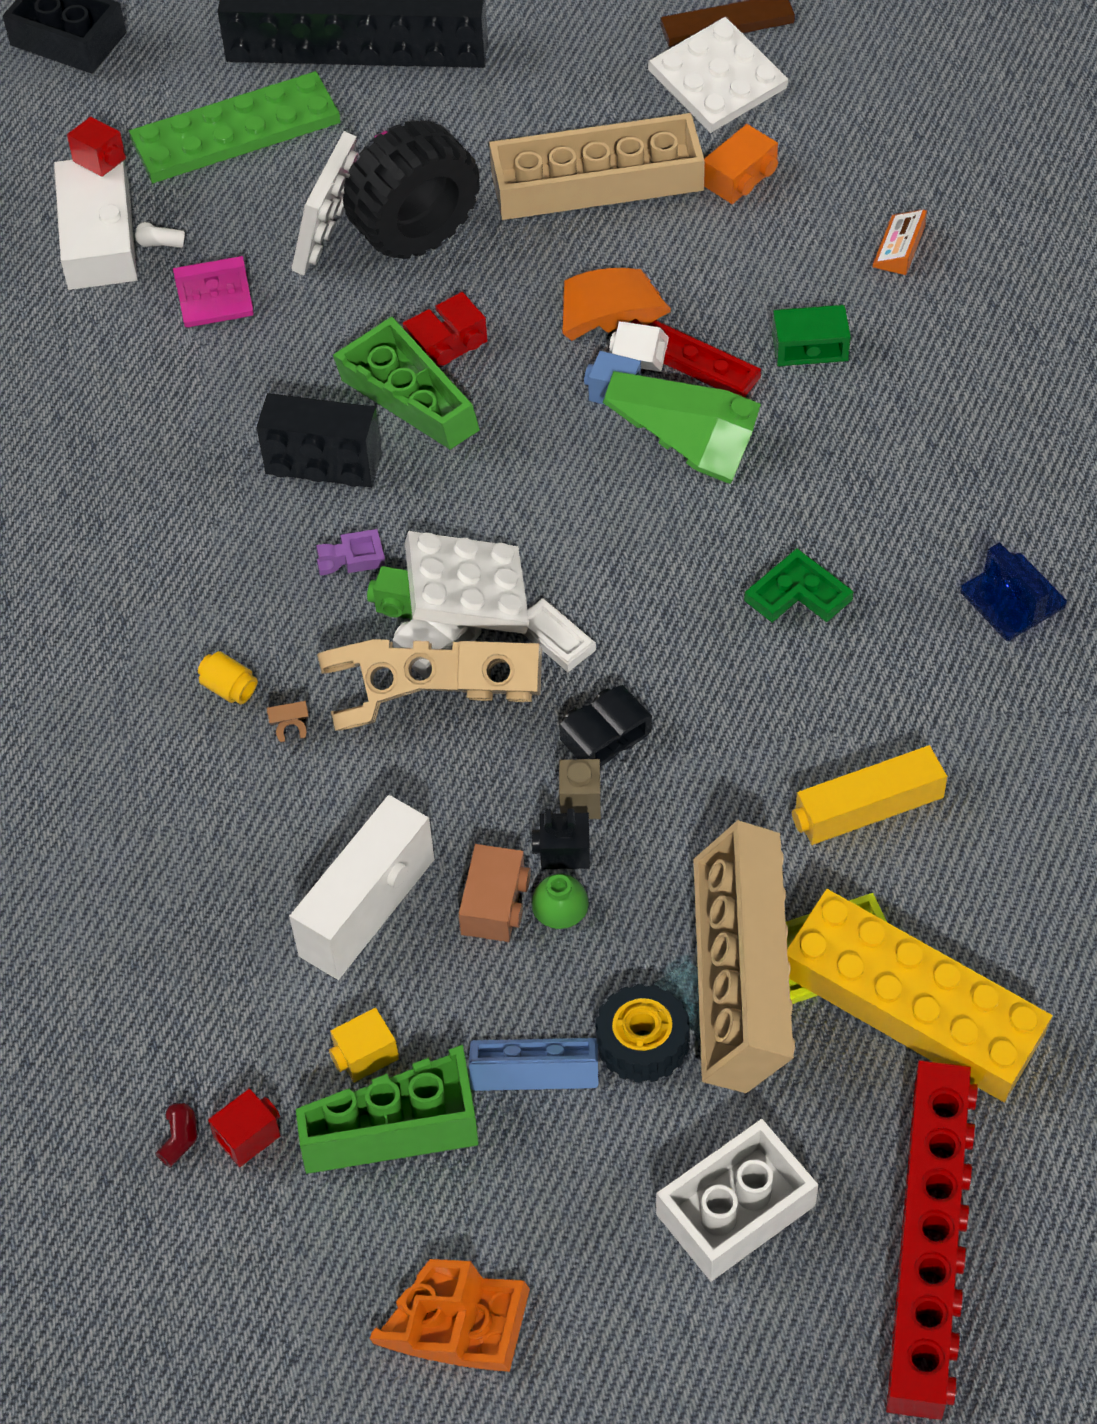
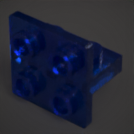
[960,542,1067,641]

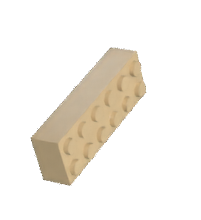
[489,113,705,220]
[694,820,795,1093]

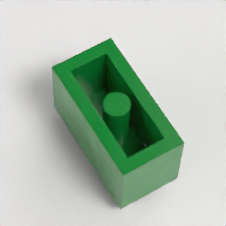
[772,305,851,366]

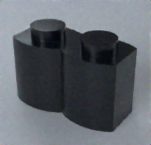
[560,685,652,767]

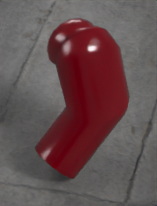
[155,1103,198,1168]

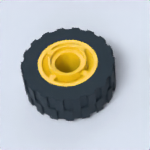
[595,984,690,1083]

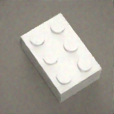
[656,1119,818,1281]

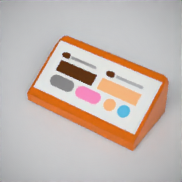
[873,210,927,275]

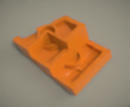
[562,268,671,341]
[370,1259,530,1372]

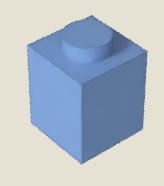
[584,351,641,405]

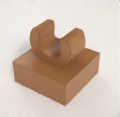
[267,701,309,743]

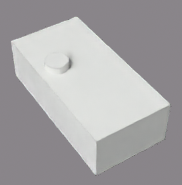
[54,160,138,290]
[289,795,435,980]

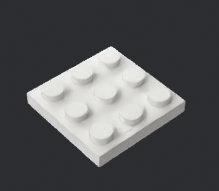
[648,17,789,133]
[291,131,358,276]
[405,531,529,634]

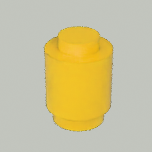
[198,651,258,705]

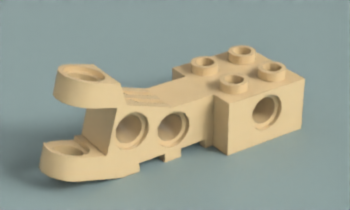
[317,639,542,731]

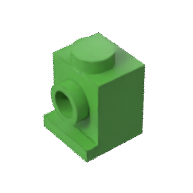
[367,566,412,621]

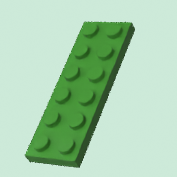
[129,71,341,184]

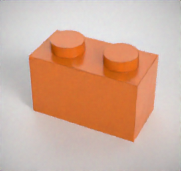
[704,124,778,204]

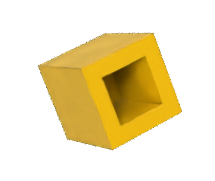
[329,1007,399,1083]

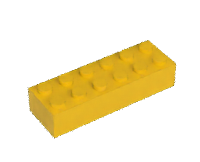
[787,889,1053,1103]

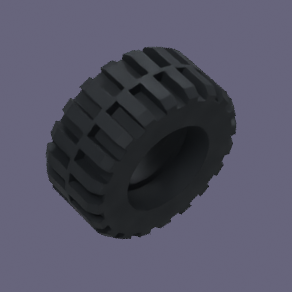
[343,120,480,259]

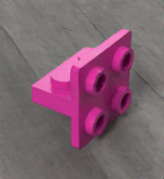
[173,256,254,327]

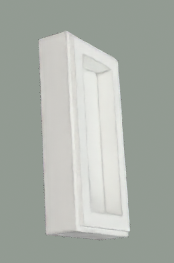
[524,598,596,672]

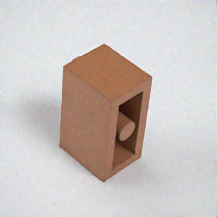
[458,844,531,942]

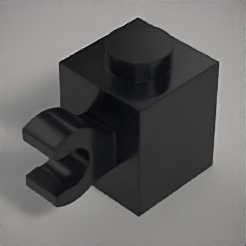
[532,808,590,870]

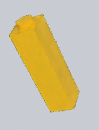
[792,745,948,845]

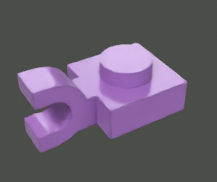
[316,529,385,576]

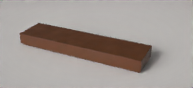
[660,0,795,47]

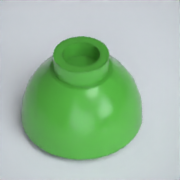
[531,874,589,929]

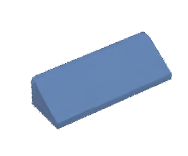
[469,1038,599,1091]

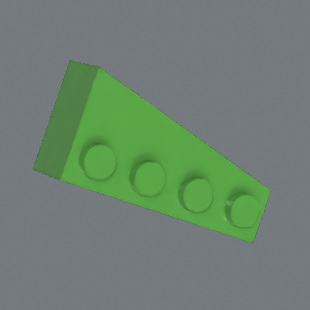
[333,316,480,450]
[296,1045,479,1174]

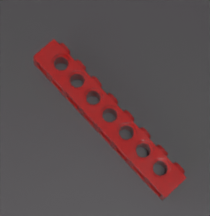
[886,1060,978,1420]

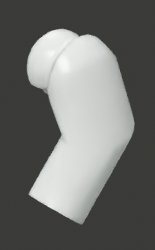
[135,222,184,248]

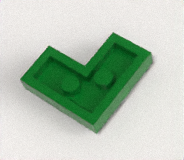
[744,549,854,623]

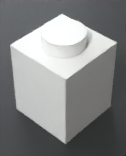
[609,321,669,372]

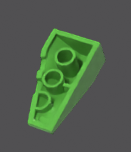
[602,371,761,484]

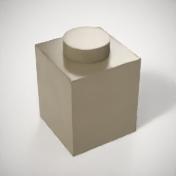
[559,759,601,819]

